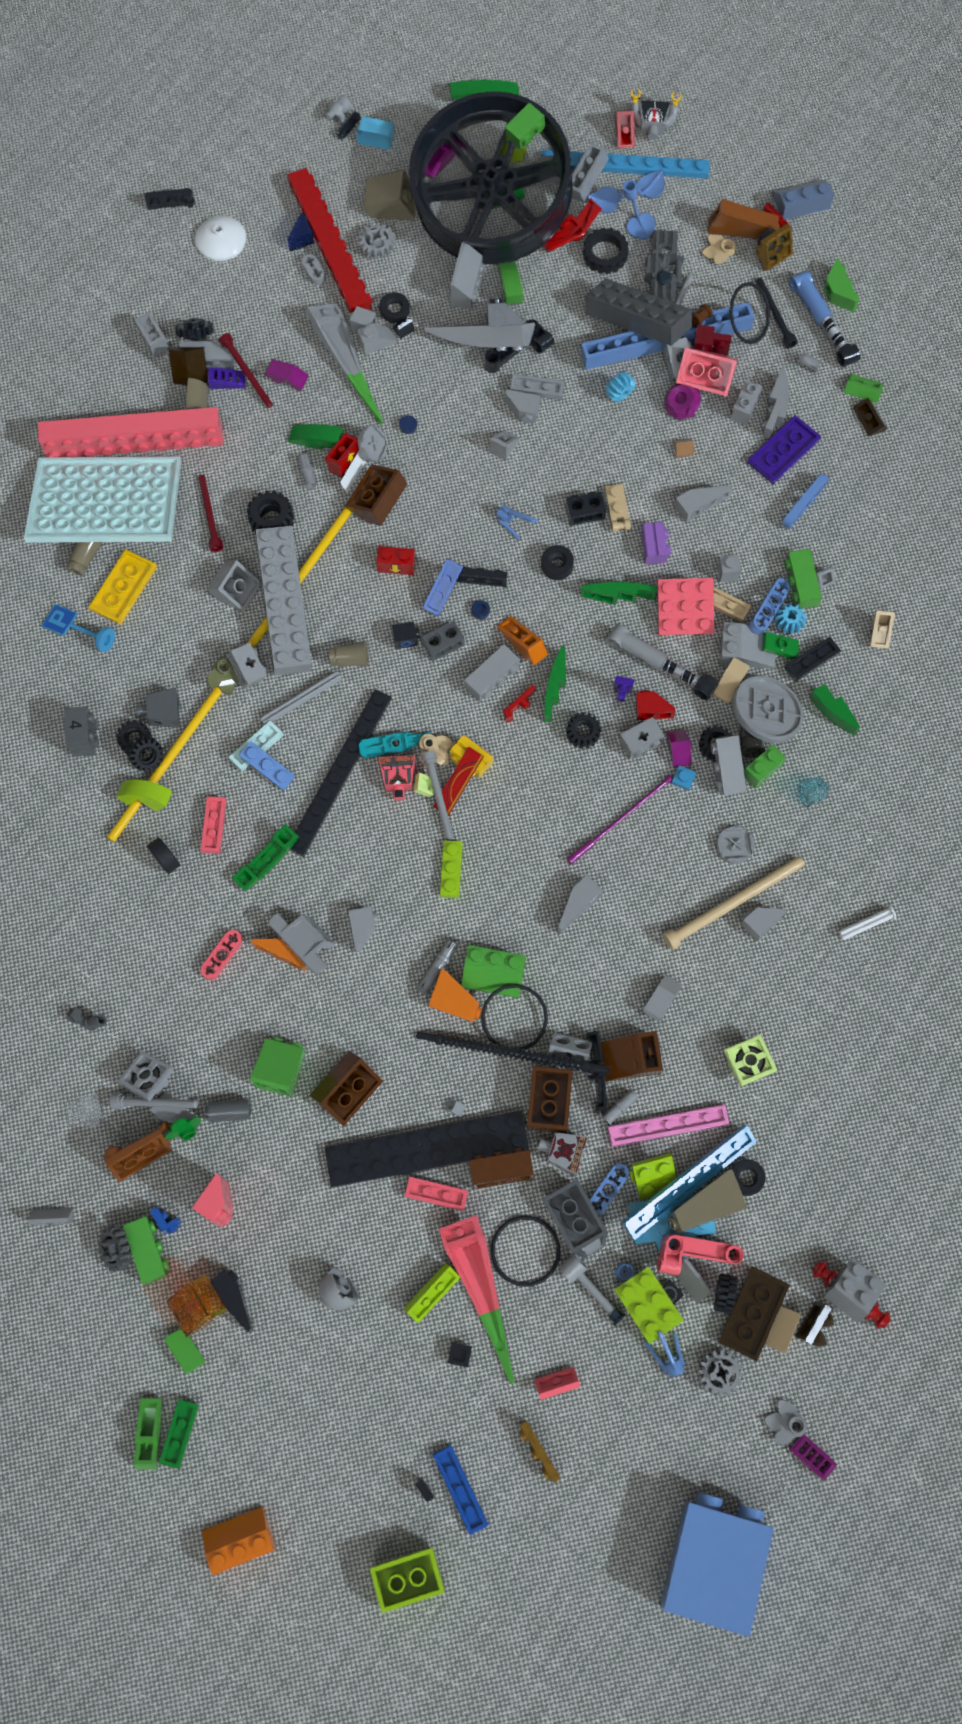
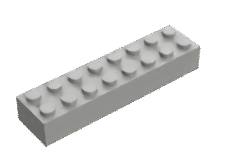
[256,526,312,676]

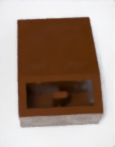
[601,1031,663,1082]

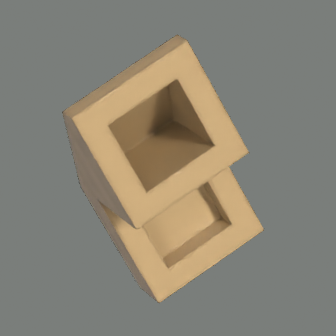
[713,657,750,704]

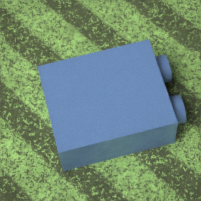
[660,1492,774,1637]

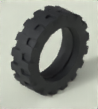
[583,227,629,274]

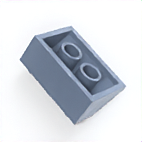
[772,179,834,220]

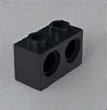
[565,492,606,526]

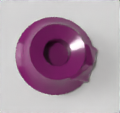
[664,384,701,421]

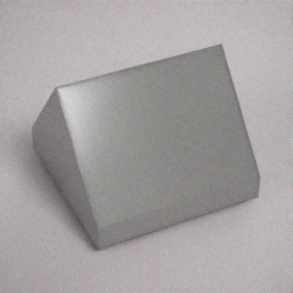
[816,566,836,589]

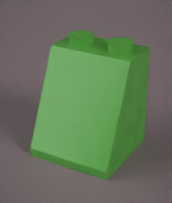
[249,1037,306,1097]

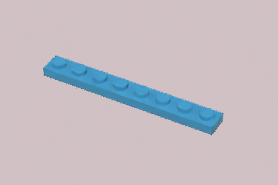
[621,1124,757,1240]

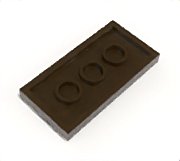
[718,1266,790,1362]

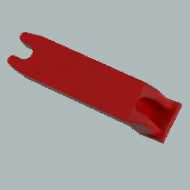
[503,685,536,723]

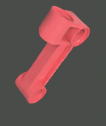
[657,1234,744,1276]

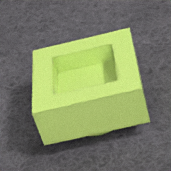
[414,772,434,798]

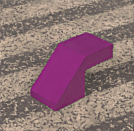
[265,359,309,391]

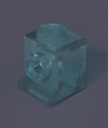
[797,776,829,808]

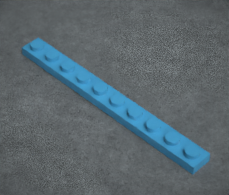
[542,149,710,179]

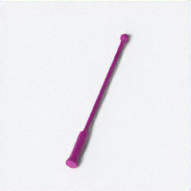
[566,776,673,865]

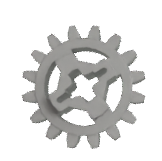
[358,222,396,259]
[698,1350,744,1397]

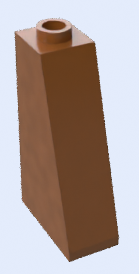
[707,199,780,239]

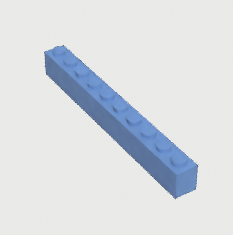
[580,302,755,370]

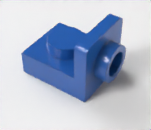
[150,1207,182,1234]

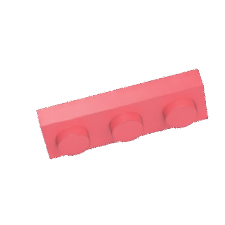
[200,796,227,854]
[404,1177,469,1211]

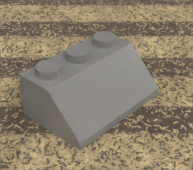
[450,242,485,310]

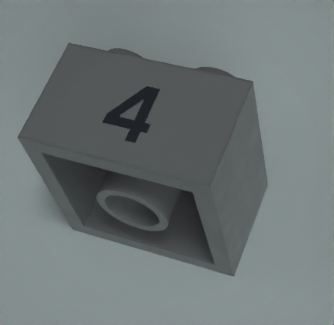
[64,706,99,757]

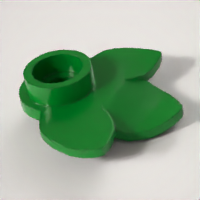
[164,1116,201,1141]

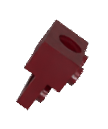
[693,325,732,356]

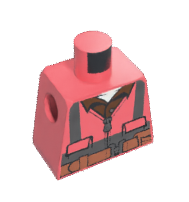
[379,755,416,801]

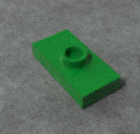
[762,632,799,659]

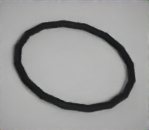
[729,282,770,344]
[481,984,548,1050]
[491,1216,560,1287]

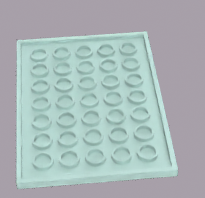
[24,457,182,543]

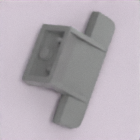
[269,913,335,974]

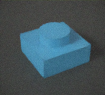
[671,765,697,791]

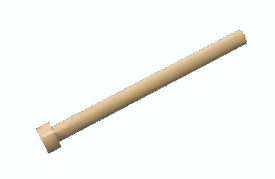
[662,856,805,951]

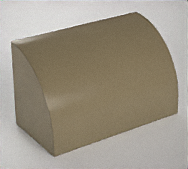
[186,378,209,410]

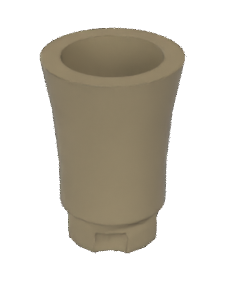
[67,542,101,576]
[329,641,369,667]

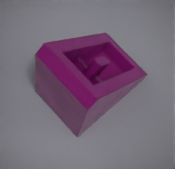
[666,729,692,768]

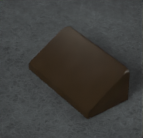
[853,398,888,437]

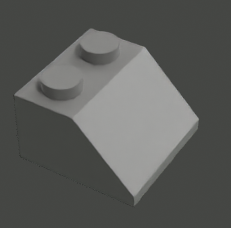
[207,560,262,612]

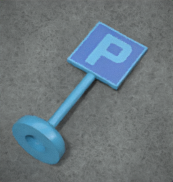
[41,604,115,652]

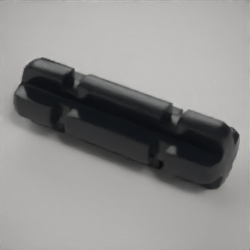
[336,111,361,140]

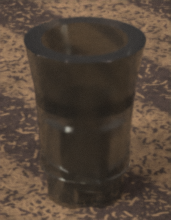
[739,724,766,758]

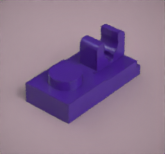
[614,676,634,702]

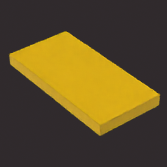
[88,549,158,625]

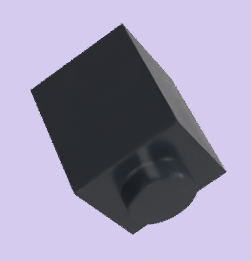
[392,622,420,649]

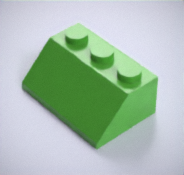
[461,945,526,998]

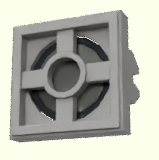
[117,1051,174,1102]

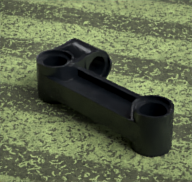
[485,319,555,373]

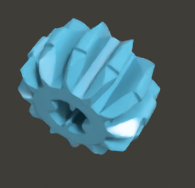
[605,372,636,403]
[775,602,807,635]

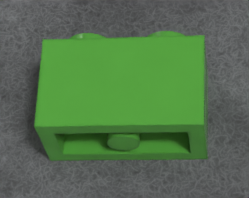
[505,103,545,149]
[744,745,786,789]

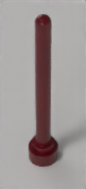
[218,332,273,408]
[198,475,224,552]

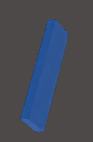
[432,1445,489,1535]

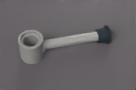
[559,1253,626,1326]

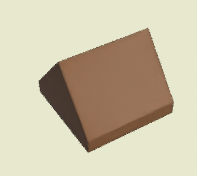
[673,438,694,458]

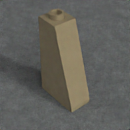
[669,1169,747,1234]

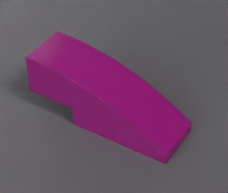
[425,137,462,178]

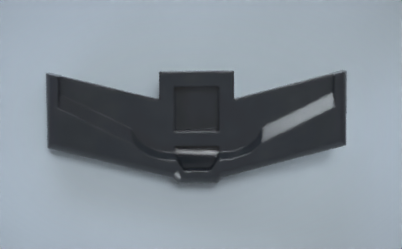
[586,1031,607,1113]

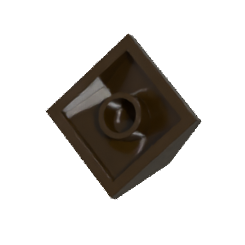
[169,347,208,386]

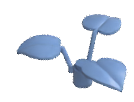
[588,170,665,239]

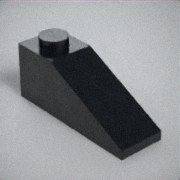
[206,1269,253,1333]

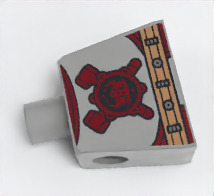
[538,1133,588,1177]

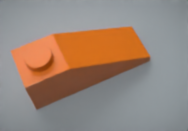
[497,616,548,665]
[251,939,307,972]

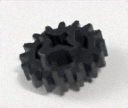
[175,318,214,341]

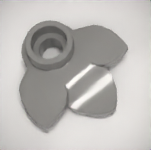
[764,1400,807,1445]

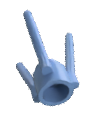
[496,505,538,540]
[644,1331,685,1378]

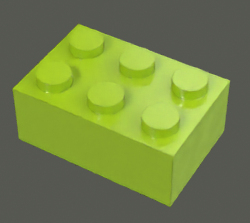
[614,1267,684,1344]
[370,1546,445,1613]

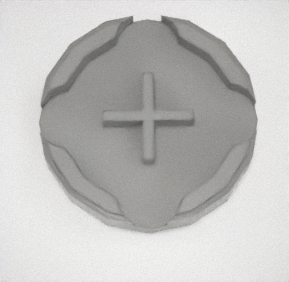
[358,425,387,462]
[716,826,755,864]

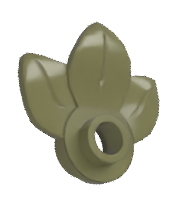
[207,659,239,695]

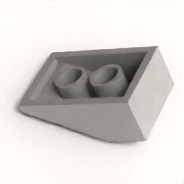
[719,622,776,669]

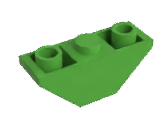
[823,259,859,312]

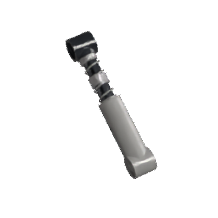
[606,624,718,700]

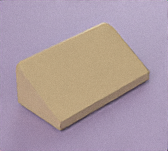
[765,1306,801,1354]

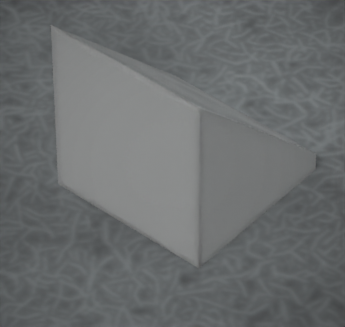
[444,1098,466,1117]

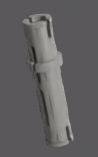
[416,940,458,995]

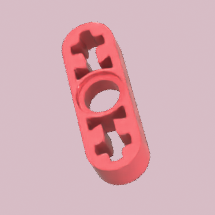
[201,930,243,980]

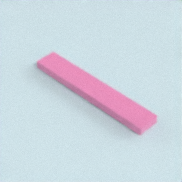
[607,1104,729,1147]

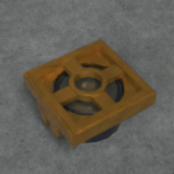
[755,223,793,271]

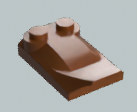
[103,1121,172,1183]

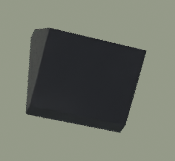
[392,318,415,339]

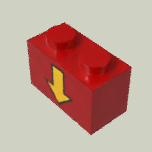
[324,433,359,478]
[376,546,416,575]

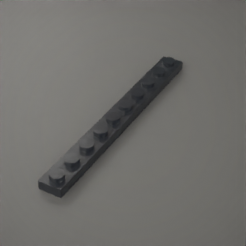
[289,689,392,858]

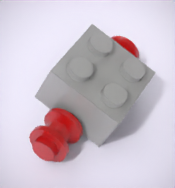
[811,1258,891,1329]

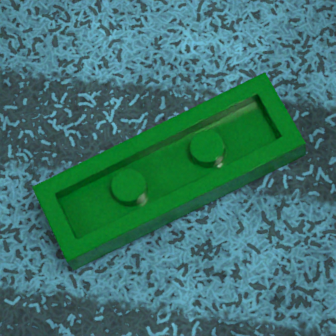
[159,1399,200,1469]

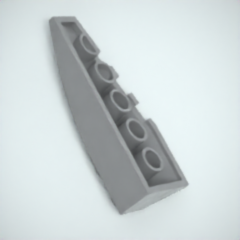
[425,323,535,351]

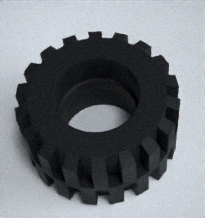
[247,490,294,535]

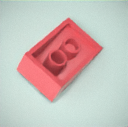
[676,347,738,396]

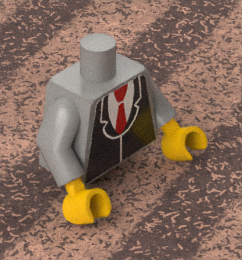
[630,89,682,140]

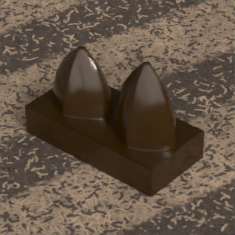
[795,1301,834,1347]

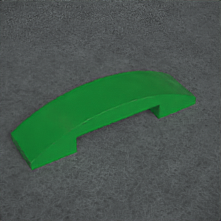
[232,824,299,892]

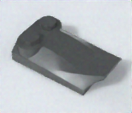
[542,1179,608,1258]

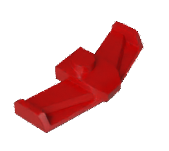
[542,198,602,253]

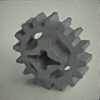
[98,1226,132,1272]

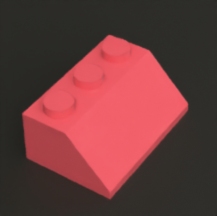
[192,1173,233,1228]

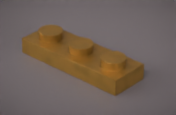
[519,1421,561,1483]

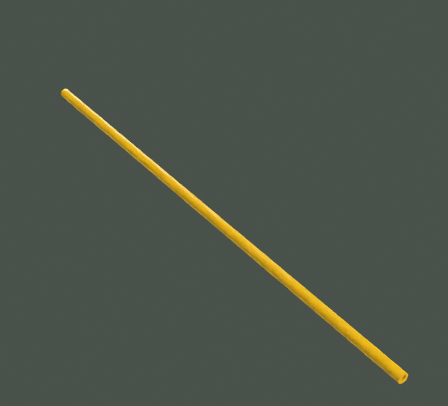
[107,507,352,842]

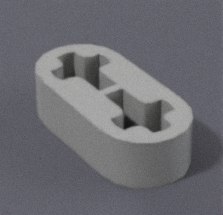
[302,254,326,285]

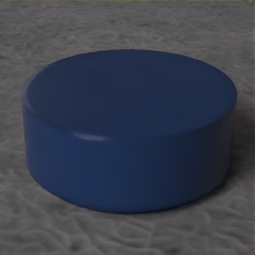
[399,415,417,434]
[472,600,490,620]

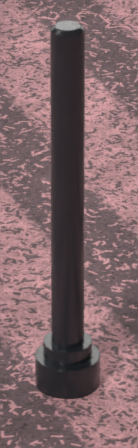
[756,277,798,349]

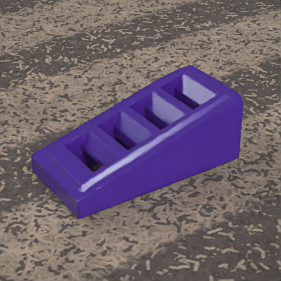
[208,367,246,389]

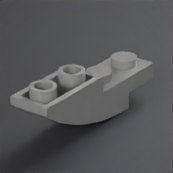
[762,368,789,440]

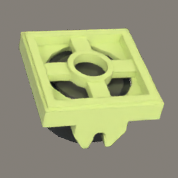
[724,1034,778,1087]

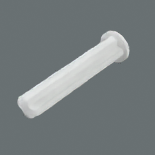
[839,905,896,940]

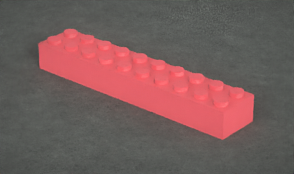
[38,407,224,457]

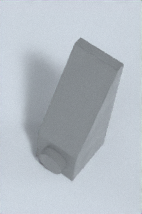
[674,485,733,523]
[558,875,603,934]

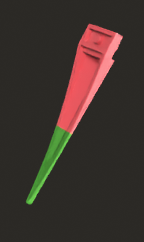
[439,1216,514,1384]

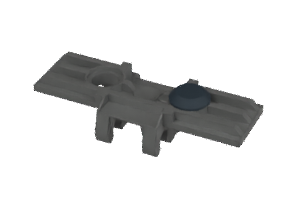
[645,230,684,303]

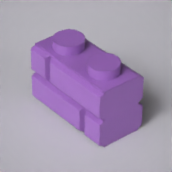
[641,522,671,564]

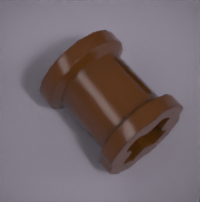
[692,303,713,327]

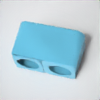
[357,116,394,150]

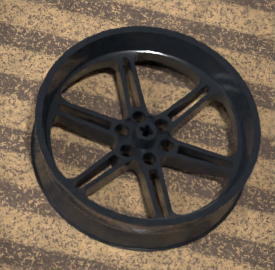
[409,91,573,265]

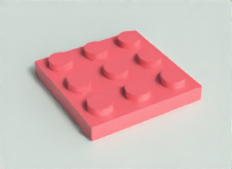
[657,578,714,635]

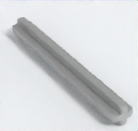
[260,671,342,725]

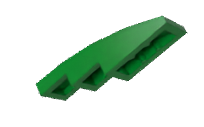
[449,79,519,100]
[580,582,658,605]
[544,646,566,722]

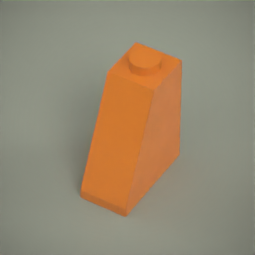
[428,969,482,1022]

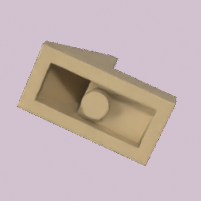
[869,610,895,649]

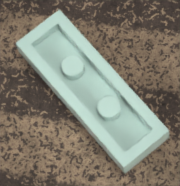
[229,720,284,772]

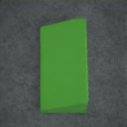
[844,374,884,402]
[164,1327,206,1374]

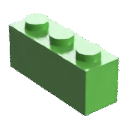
[784,549,822,609]
[123,1216,170,1285]

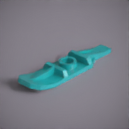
[358,732,432,758]

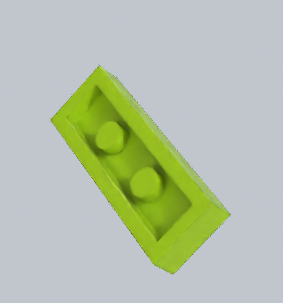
[440,841,463,899]
[403,1263,460,1323]

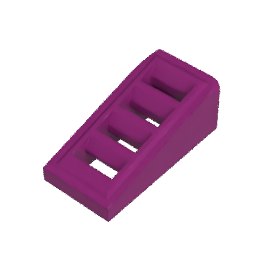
[789,1434,838,1481]

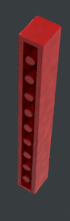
[288,168,372,314]

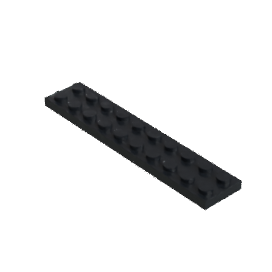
[324,1110,530,1188]

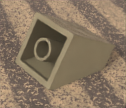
[363,170,416,221]

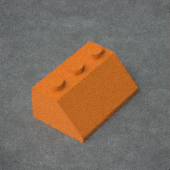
[202,1506,277,1576]

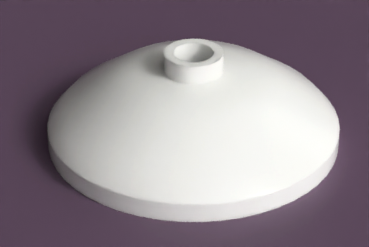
[195,216,246,261]

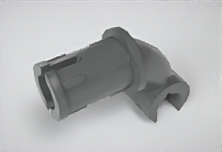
[66,1007,107,1031]

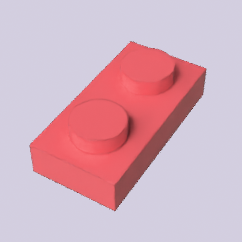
[534,1367,580,1400]

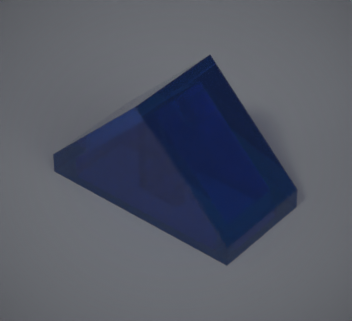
[287,213,314,251]

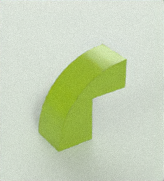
[116,779,173,812]

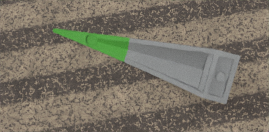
[305,303,383,424]

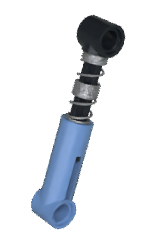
[789,270,861,367]

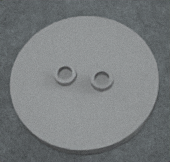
[732,676,804,743]

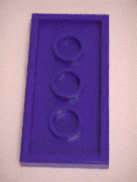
[747,415,822,484]

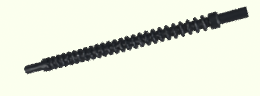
[416,1031,610,1075]

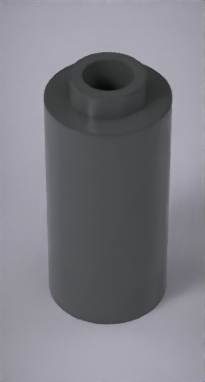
[205,1099,251,1123]

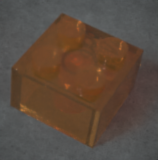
[166,1275,226,1337]

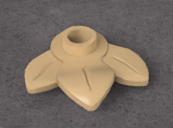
[702,235,736,264]
[419,734,454,768]

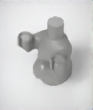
[325,95,352,125]

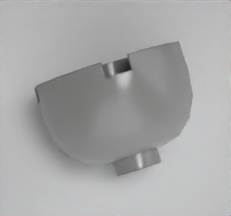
[319,1268,359,1311]

